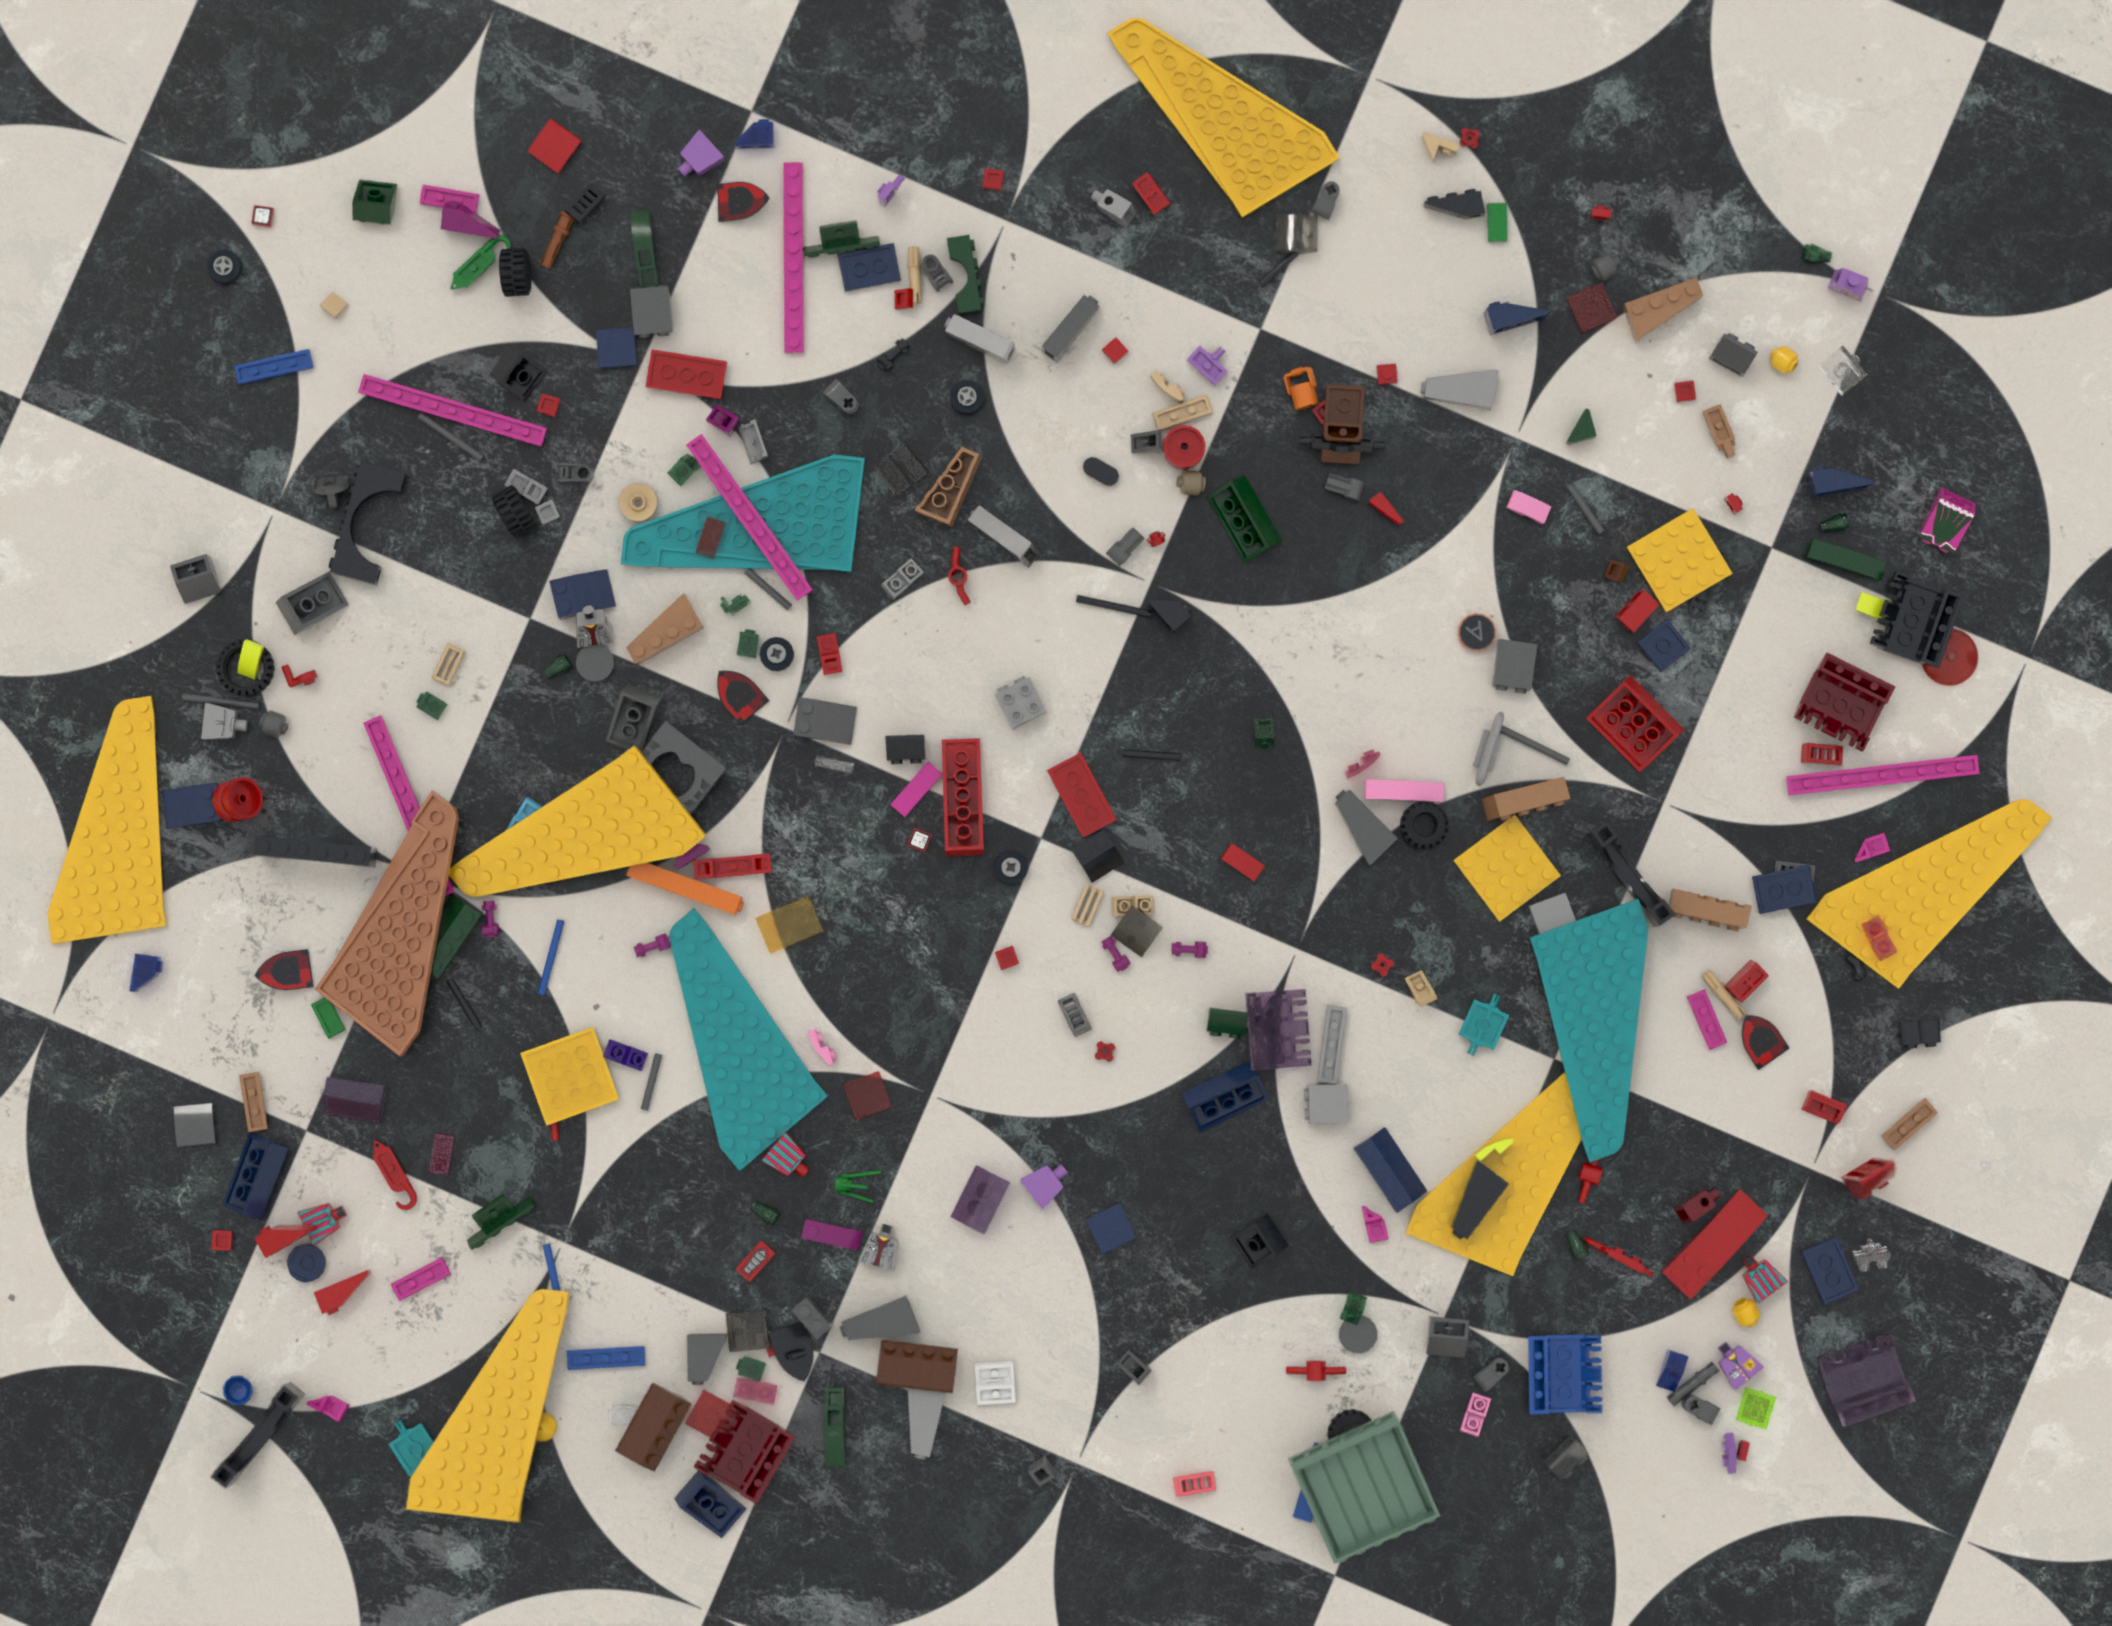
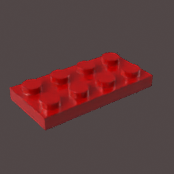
[645,349,727,400]
[1047,752,1117,838]

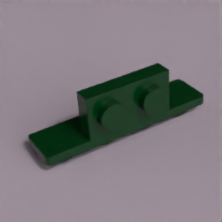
[803,220,880,258]
[467,1193,535,1250]

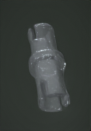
[814,755,855,775]

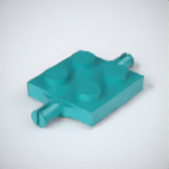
[1458,993,1509,1056]
[388,1420,434,1477]

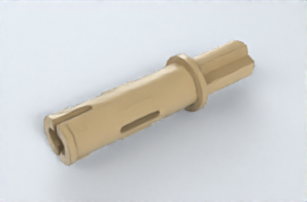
[907,246,922,304]
[1702,970,1747,1020]

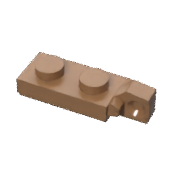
[1702,404,1735,459]

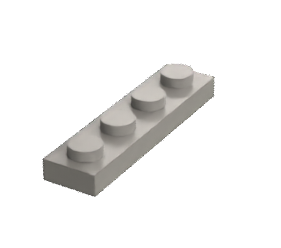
[1317,1005,1347,1084]

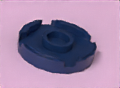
[287,1244,326,1282]

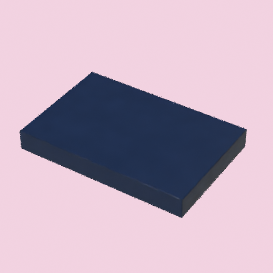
[838,243,901,292]
[1752,865,1817,914]
[1800,1236,1860,1305]

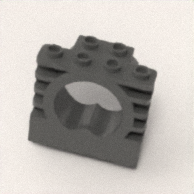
[641,721,727,815]

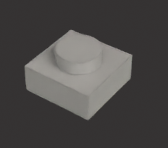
[535,500,561,525]

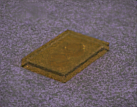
[755,896,823,954]

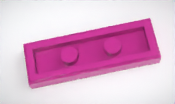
[419,185,480,213]
[890,762,942,817]
[1687,989,1727,1050]
[391,1257,451,1301]

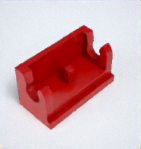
[1132,172,1172,215]
[1614,589,1660,633]
[1724,959,1769,1002]
[1801,1090,1847,1124]

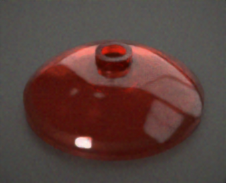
[1921,629,1978,686]

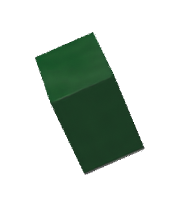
[1565,408,1597,445]

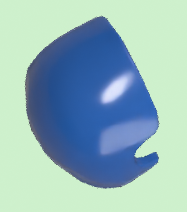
[223,1375,253,1406]

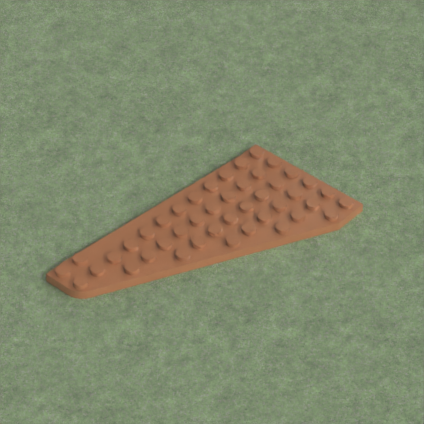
[315,790,459,1057]

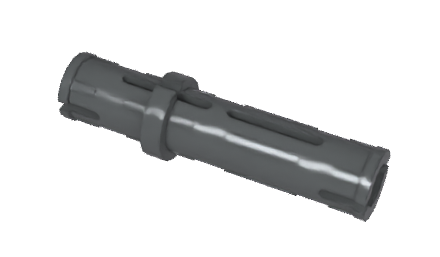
[1667,1361,1719,1407]

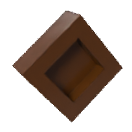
[1604,560,1629,583]

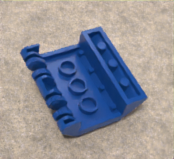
[1528,1334,1603,1414]

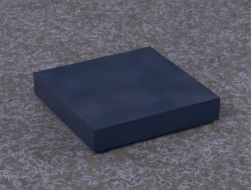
[596,327,637,369]
[1637,619,1691,672]
[1085,1203,1137,1254]

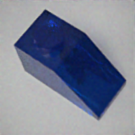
[735,119,775,149]
[129,953,163,992]
[1656,1349,1689,1392]

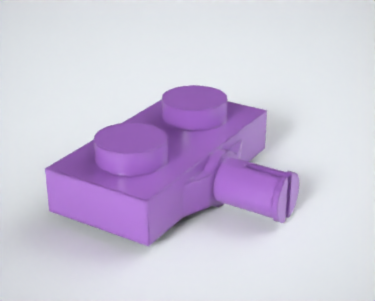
[877,174,905,207]
[1187,346,1228,386]
[1722,1433,1736,1474]

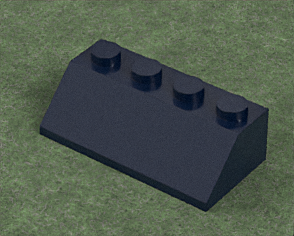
[1181,1060,1269,1132]
[1353,1127,1427,1213]
[222,1133,288,1220]

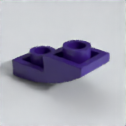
[603,1039,648,1071]

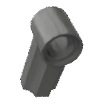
[1324,473,1365,502]
[1106,528,1145,566]

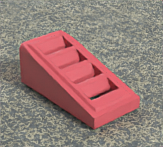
[1173,1471,1216,1497]

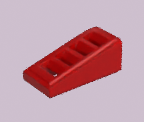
[1368,492,1404,526]
[1801,743,1843,766]

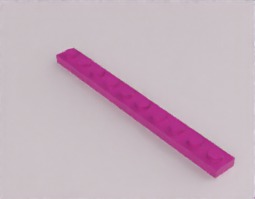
[783,162,804,353]
[358,374,547,447]
[686,434,813,601]
[363,715,455,896]
[1786,755,1980,796]

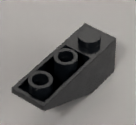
[1423,189,1485,219]

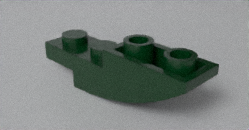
[630,210,659,287]
[824,1388,846,1467]

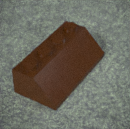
[876,1340,958,1393]
[615,1382,692,1472]

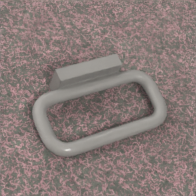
[1473,712,1504,786]

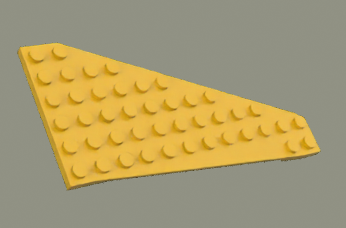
[1107,18,1340,218]
[47,696,167,944]
[449,745,707,897]
[1806,799,2052,989]
[1405,1072,1581,1276]
[406,1289,570,1522]

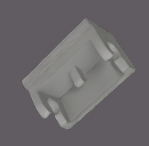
[738,420,769,464]

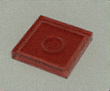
[1566,282,1617,333]
[843,1071,892,1120]
[685,1390,735,1437]

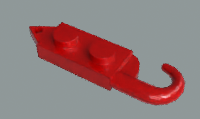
[372,1140,417,1210]
[1584,1237,1654,1277]

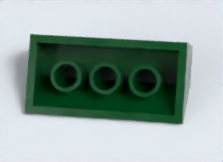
[1207,475,1282,563]
[431,894,484,979]

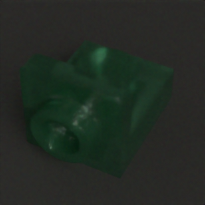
[667,454,701,487]
[720,594,751,616]
[737,629,760,659]
[416,691,448,720]
[1254,717,1275,749]
[1340,1291,1367,1325]
[736,1356,766,1382]

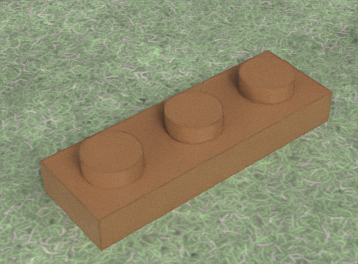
[239,1072,269,1132]
[1881,1098,1938,1150]

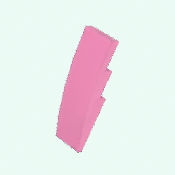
[1364,779,1444,802]

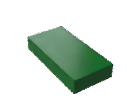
[1487,203,1507,242]
[311,997,346,1039]

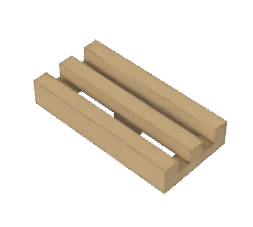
[431,643,465,686]
[1071,884,1104,927]

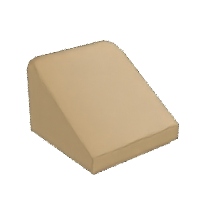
[320,292,348,319]

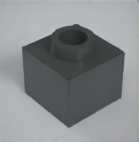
[1028,1456,1056,1487]

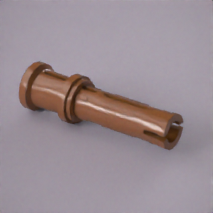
[540,211,575,269]

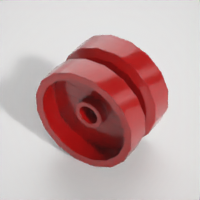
[1163,425,1206,470]
[212,777,263,823]

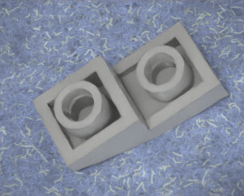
[881,558,924,600]

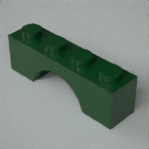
[947,235,985,316]

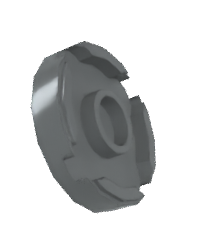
[576,645,614,682]
[1339,1315,1377,1353]

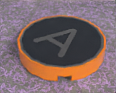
[1458,613,1496,652]

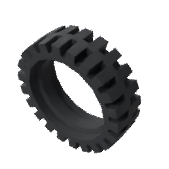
[216,639,275,696]

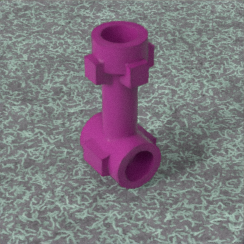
[482,901,500,937]
[634,933,671,958]
[1101,936,1131,972]
[1171,941,1208,958]

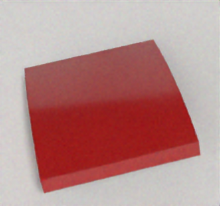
[527,118,582,173]

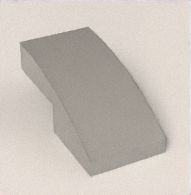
[504,469,548,505]

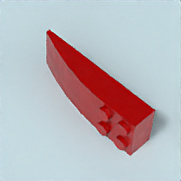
[942,738,984,857]
[1841,1157,1896,1199]
[1660,1189,1768,1300]

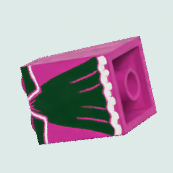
[1919,487,1975,554]

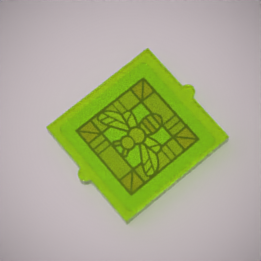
[1735,1387,1776,1429]

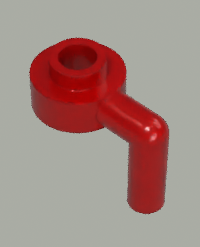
[281,664,318,687]

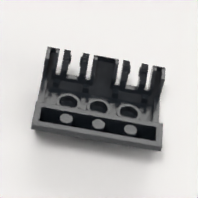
[1869,571,1964,668]

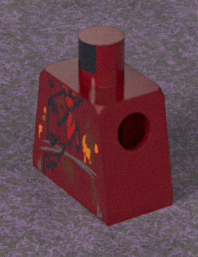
[1673,1187,1720,1224]

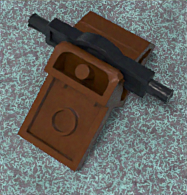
[1299,384,1385,466]

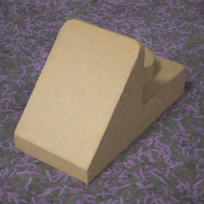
[1421,131,1459,162]
[1405,970,1437,1007]

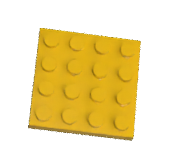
[1627,508,1733,613]
[1453,814,1561,922]
[520,1027,619,1126]

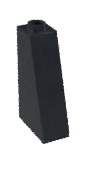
[1450,1160,1509,1239]

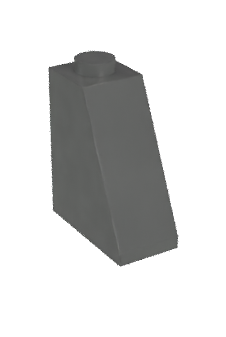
[687,1333,727,1385]

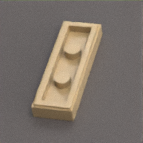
[1152,395,1213,431]

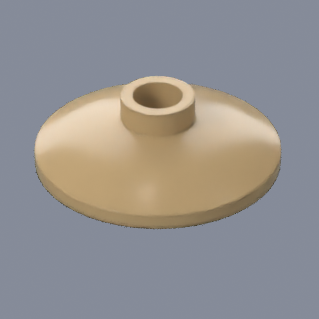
[619,483,657,522]

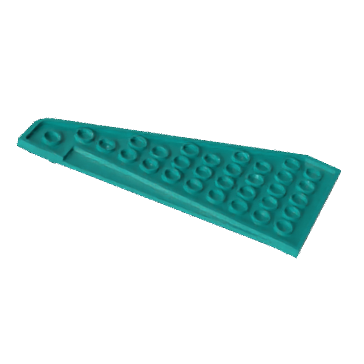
[620,454,865,572]
[1529,899,1649,1162]
[670,908,828,1171]

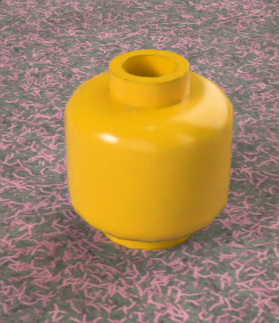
[1770,346,1799,374]
[1732,1298,1761,1327]

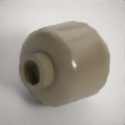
[1176,470,1206,496]

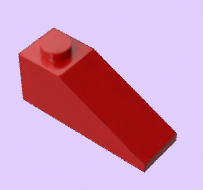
[254,1225,317,1258]
[313,1269,371,1316]

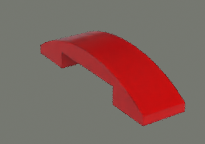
[693,853,772,879]

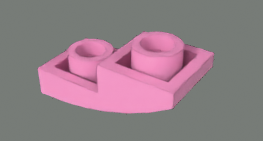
[1506,490,1551,524]
[808,1029,836,1065]
[1459,1393,1491,1437]

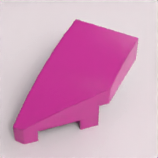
[1855,833,1890,862]
[1362,1206,1389,1243]
[306,1395,350,1422]

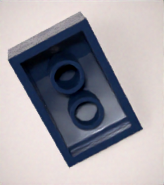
[1484,301,1549,335]
[1806,466,1873,498]
[549,569,616,620]
[162,782,224,829]
[674,1471,746,1538]

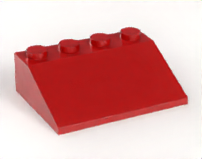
[1586,675,1684,772]

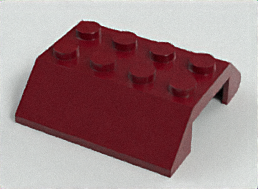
[1793,652,1896,752]
[693,1400,795,1504]

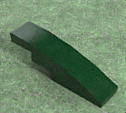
[1806,539,1887,581]

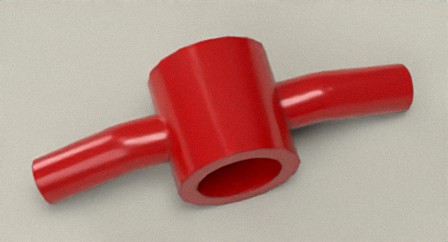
[948,547,971,606]
[1578,1159,1603,1203]
[1286,1360,1346,1381]

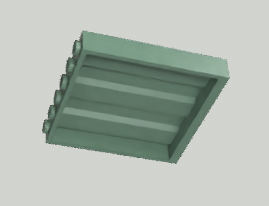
[1288,1411,1440,1564]

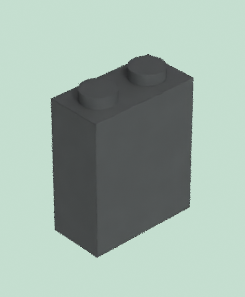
[630,284,673,338]
[1492,639,1538,694]
[791,1295,833,1340]

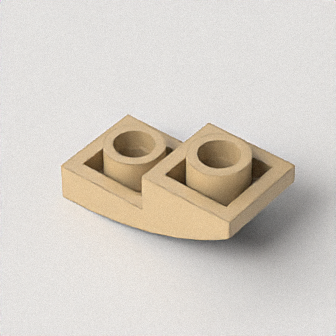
[1150,371,1185,403]
[1112,896,1153,916]

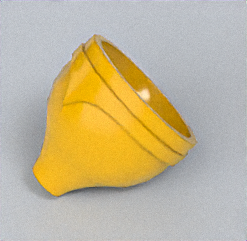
[536,1412,557,1441]

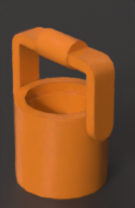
[1284,367,1319,411]

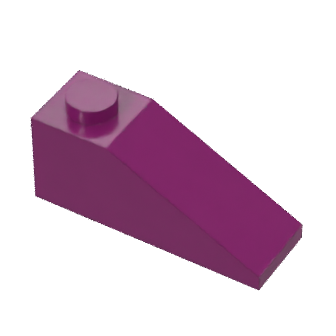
[440,201,501,239]
[801,1218,863,1250]

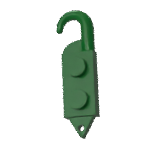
[450,235,511,290]

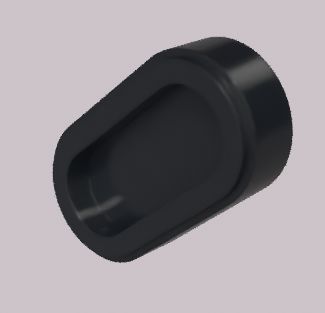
[1083,457,1119,486]

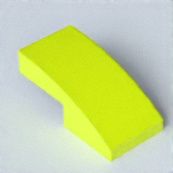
[1855,592,1885,620]
[237,639,264,680]
[1474,1138,1514,1161]

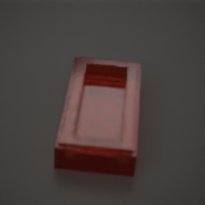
[695,516,726,559]

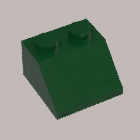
[352,179,397,224]
[1206,1008,1249,1039]

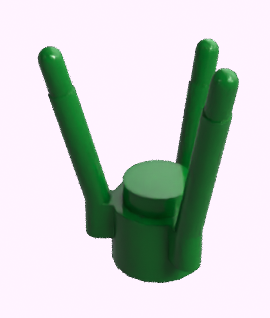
[835,1170,882,1203]

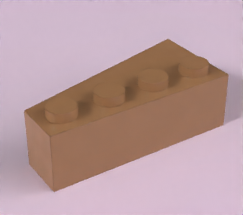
[1622,278,1703,342]
[915,447,982,528]
[626,593,704,666]
[1482,777,1570,821]
[1668,889,1752,932]

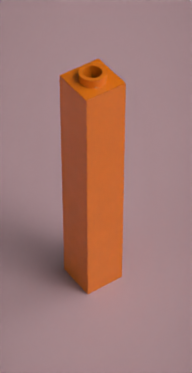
[626,863,744,915]

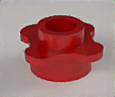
[1459,128,1480,149]
[1146,531,1166,547]
[1371,953,1394,976]
[1095,1041,1115,1062]

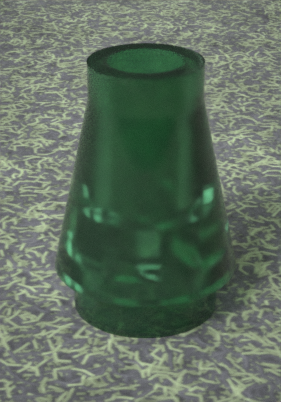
[1802,243,1832,263]
[1820,512,1850,533]
[543,654,573,679]
[751,1201,781,1226]
[1566,1231,1590,1261]

